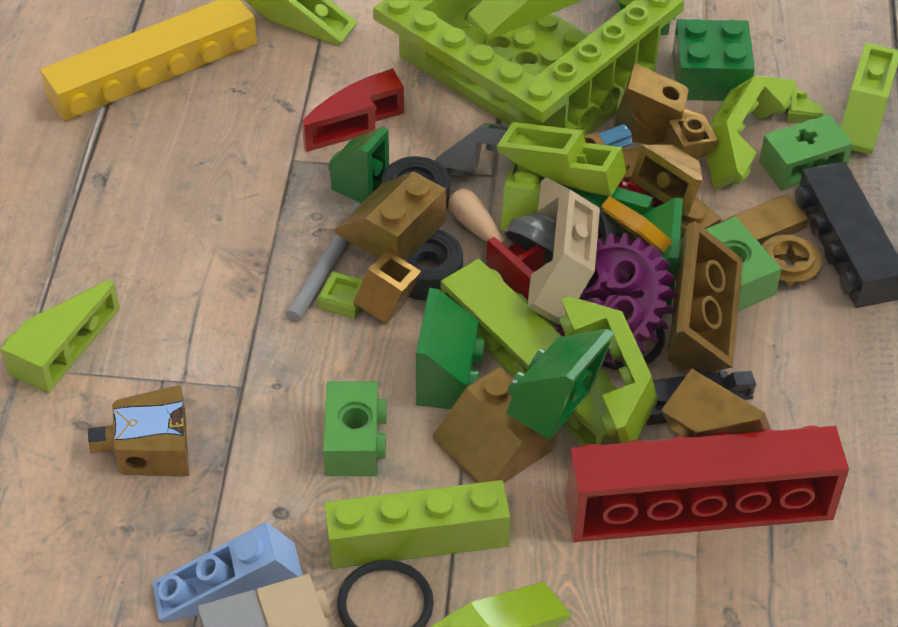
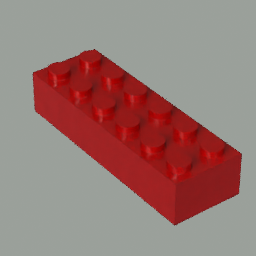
[565,425,849,543]

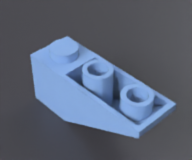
[152,522,302,623]

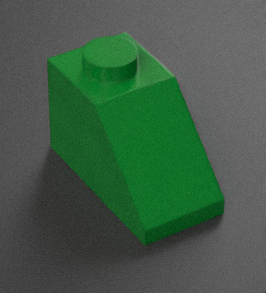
[328,127,389,203]

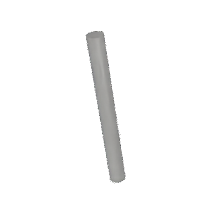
[286,203,361,322]

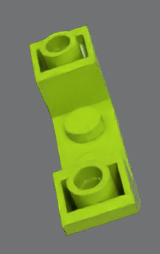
[841,42,898,155]
[706,76,798,190]
[559,296,658,443]

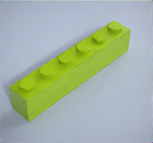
[441,258,620,446]

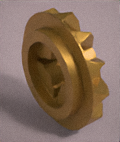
[762,235,822,287]

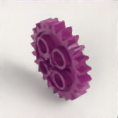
[550,233,677,366]

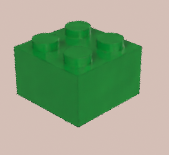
[672,19,755,101]

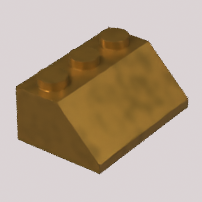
[667,221,743,374]

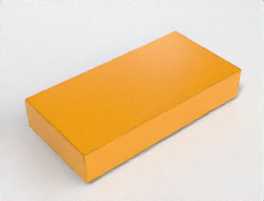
[601,196,673,252]

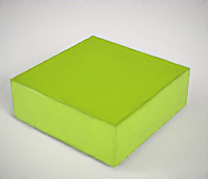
[317,271,364,319]

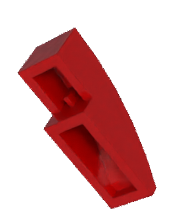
[302,68,404,152]

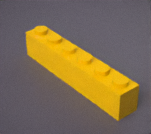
[40,0,257,121]

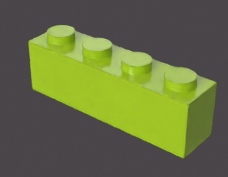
[324,480,511,569]

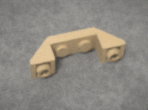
[528,177,600,325]

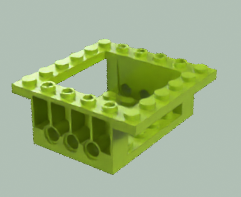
[373,0,685,135]

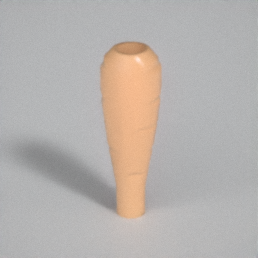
[448,189,509,248]

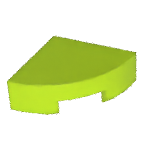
[787,89,825,123]

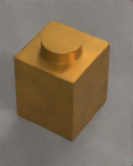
[353,250,421,324]

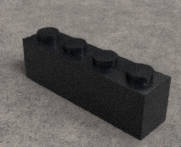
[795,162,898,308]

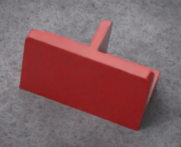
[486,237,545,316]

